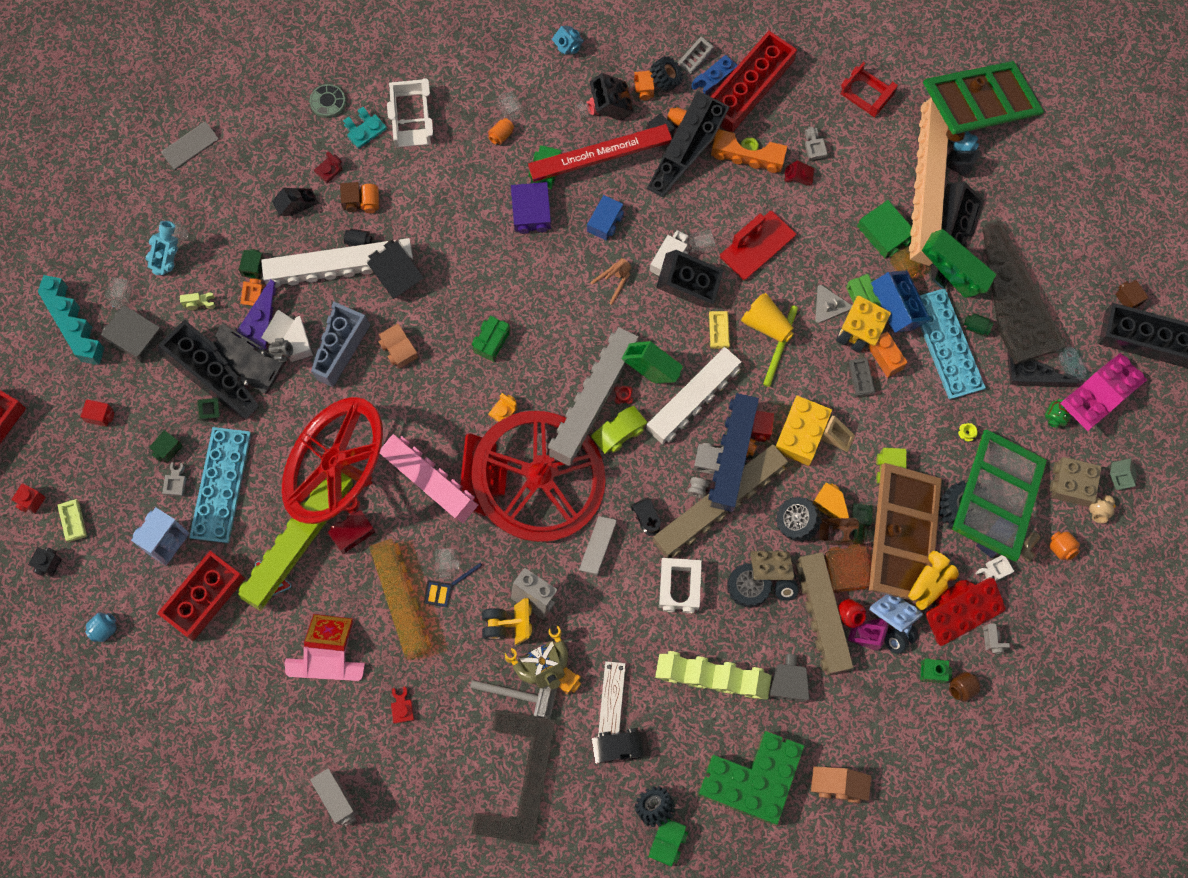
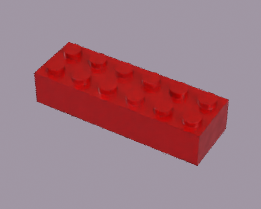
[711,30,797,133]

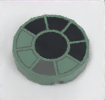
[309,84,346,118]

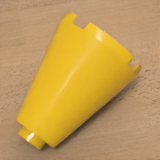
[741,293,794,343]

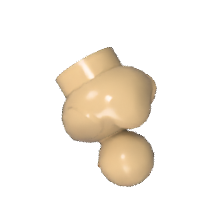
[1089,495,1116,523]

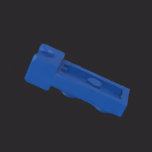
[692,55,738,95]

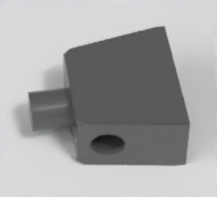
[768,654,809,702]

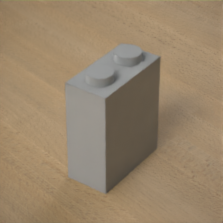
[310,768,359,826]

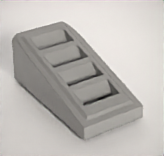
[678,37,715,74]

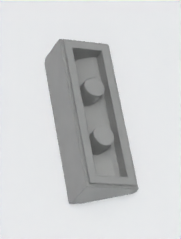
[161,122,219,170]
[579,516,617,577]

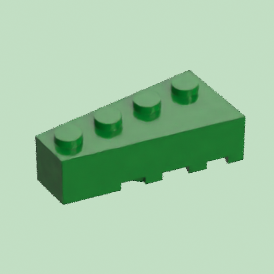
[922,229,997,298]

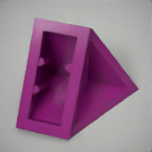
[847,618,888,651]

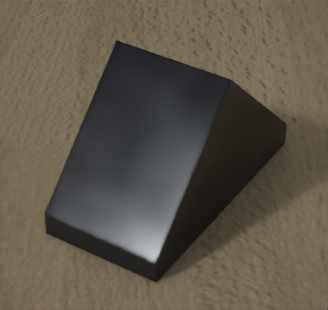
[946,151,981,178]

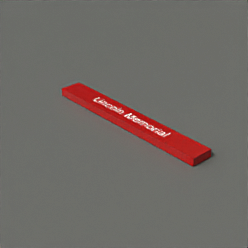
[528,124,672,182]

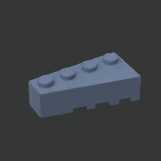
[311,301,370,387]

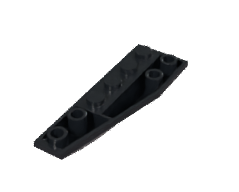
[647,90,730,197]

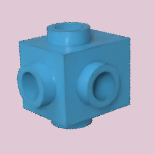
[552,26,584,54]

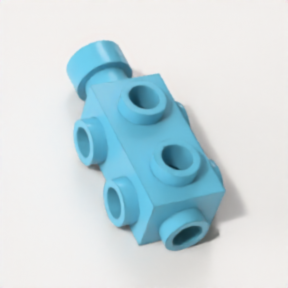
[146,221,178,275]

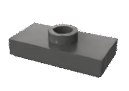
[848,358,875,397]

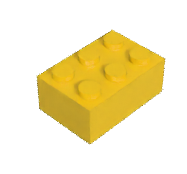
[775,395,832,466]

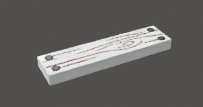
[598,661,625,737]

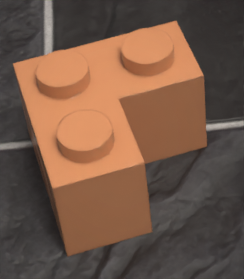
[811,767,871,804]

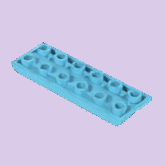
[919,288,986,400]
[189,427,251,544]

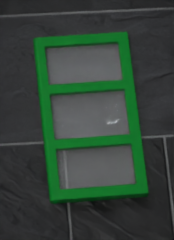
[952,430,1047,562]

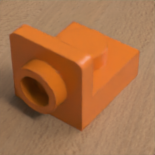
[240,278,266,306]

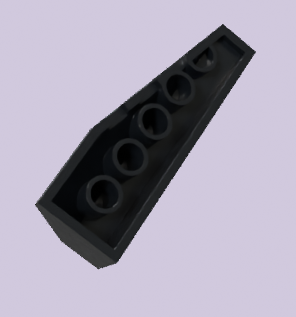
[931,182,984,289]
[158,319,259,420]

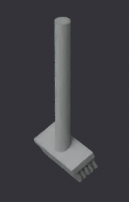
[470,680,557,719]

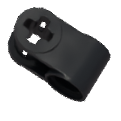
[631,497,661,536]

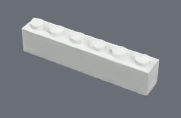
[646,347,741,444]

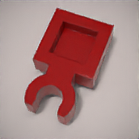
[391,686,414,724]

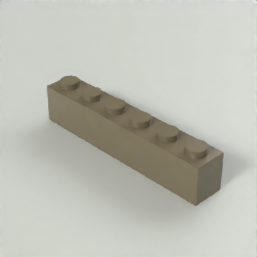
[795,552,853,676]

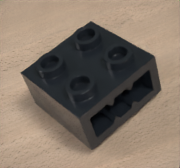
[589,73,634,120]

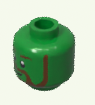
[1044,399,1072,429]

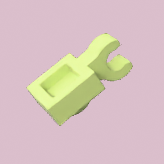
[180,293,215,310]

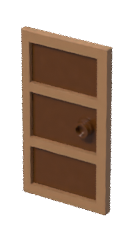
[869,463,942,602]

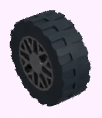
[776,496,822,542]
[727,563,772,608]

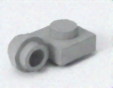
[805,126,827,161]

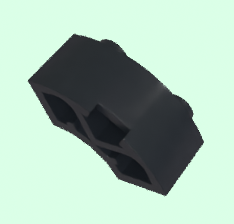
[592,728,650,763]

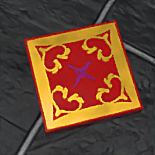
[304,614,353,651]

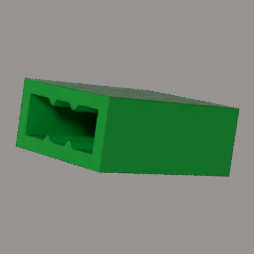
[857,200,912,259]
[621,341,683,384]

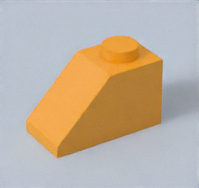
[813,482,849,518]

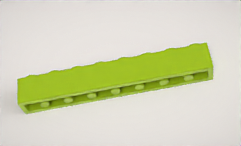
[238,473,353,611]

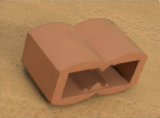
[378,324,419,369]

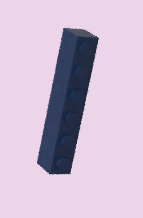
[708,393,759,512]

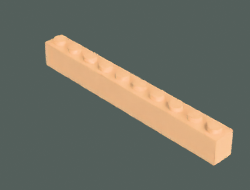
[909,98,948,266]

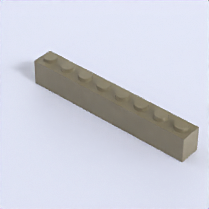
[652,444,788,558]

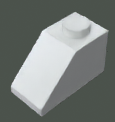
[284,316,313,362]

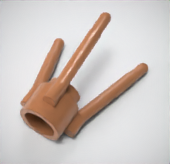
[591,258,631,305]

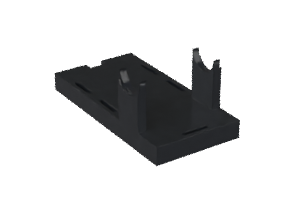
[214,323,286,394]

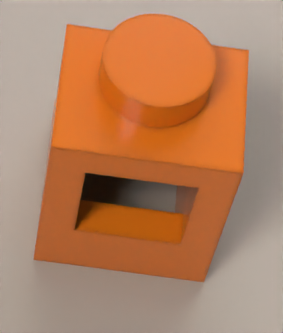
[634,71,654,101]

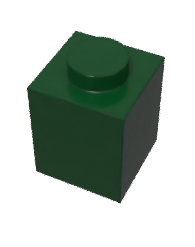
[238,249,265,279]
[197,398,219,420]
[149,430,183,463]

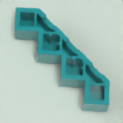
[38,275,105,365]

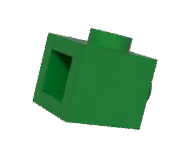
[920,659,952,684]

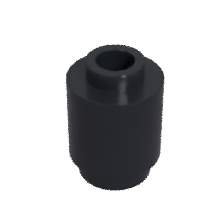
[344,229,373,247]

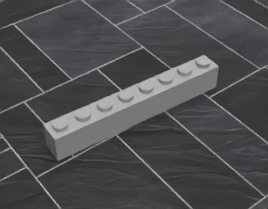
[548,327,639,466]

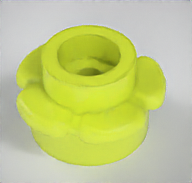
[958,423,977,442]

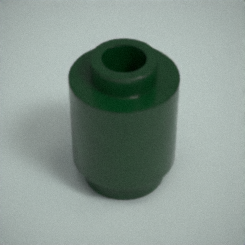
[963,313,994,336]

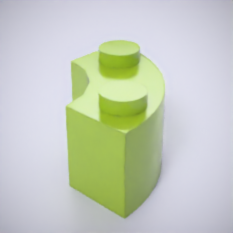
[591,406,648,454]

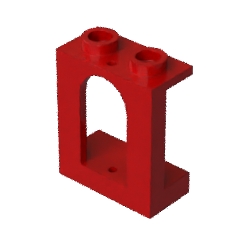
[840,62,898,118]

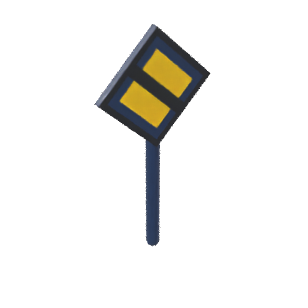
[423,563,482,608]

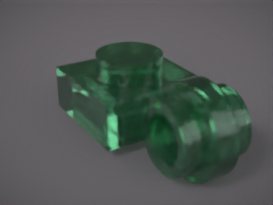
[851,503,873,540]

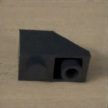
[272,188,319,216]

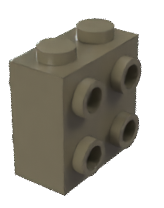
[1050,457,1101,507]

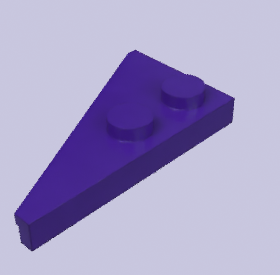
[235,279,276,349]

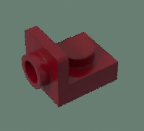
[314,151,343,183]

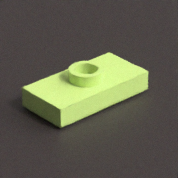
[58,499,87,542]

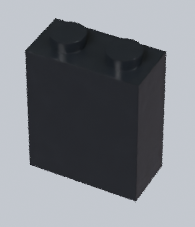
[367,239,424,299]

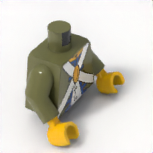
[505,626,569,689]

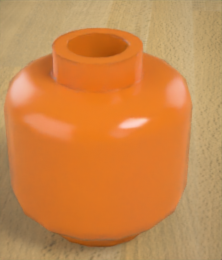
[1050,531,1080,561]

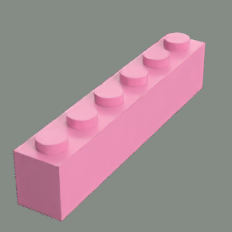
[380,434,478,523]

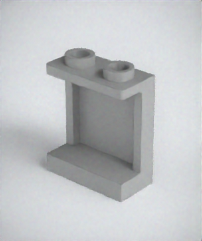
[511,568,557,620]

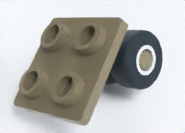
[750,551,799,601]

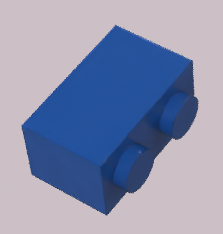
[587,195,625,241]

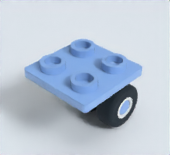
[870,595,923,654]

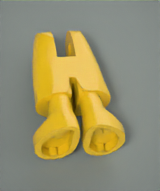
[908,551,959,610]

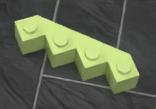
[655,651,772,699]

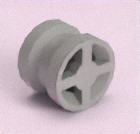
[687,477,709,499]

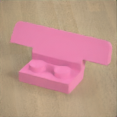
[285,638,365,681]

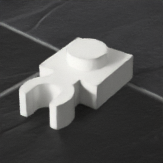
[975,555,1014,582]

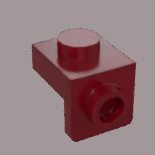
[785,160,815,186]

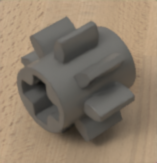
[269,338,293,362]

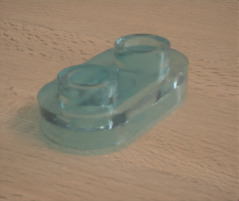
[1058,346,1086,382]

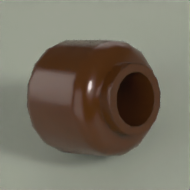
[949,672,980,702]

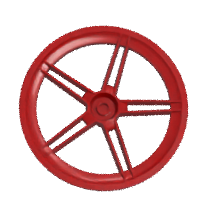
[282,397,383,524]
[471,411,605,542]

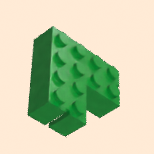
[697,731,804,826]

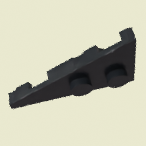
[1007,350,1079,386]

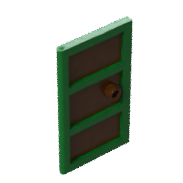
[923,61,1044,135]

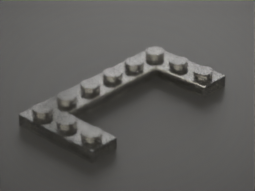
[472,710,555,845]

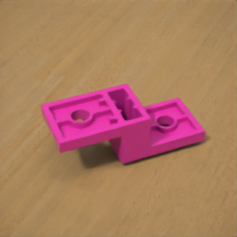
[1060,353,1147,431]

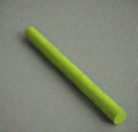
[763,306,798,387]

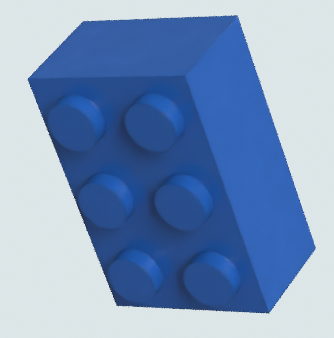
[871,271,931,333]

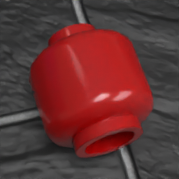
[838,599,866,628]

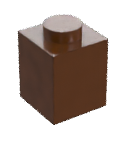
[340,182,361,212]
[1115,280,1149,308]

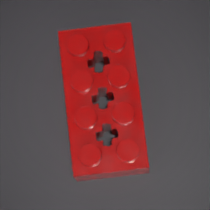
[157,551,245,641]

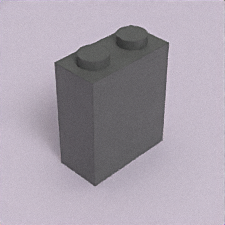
[101,305,164,363]

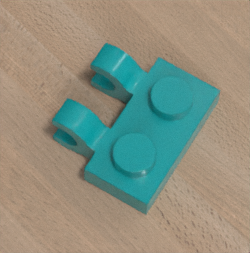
[343,107,387,150]

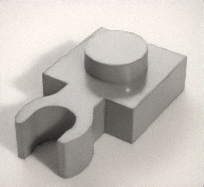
[162,462,186,497]

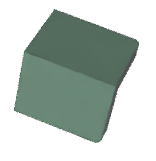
[1110,458,1137,490]

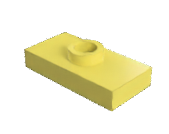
[709,311,730,349]

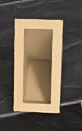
[821,416,855,452]

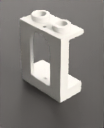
[659,558,702,614]

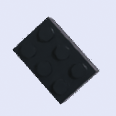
[656,250,724,307]

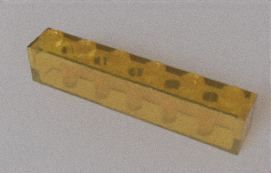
[369,538,432,660]

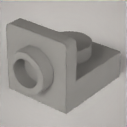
[983,624,1010,654]

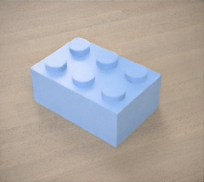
[131,507,190,566]

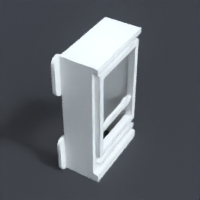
[387,79,433,148]

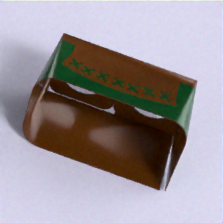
[819,518,865,545]

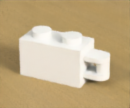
[650,230,689,276]

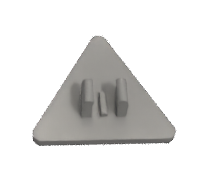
[815,285,852,323]

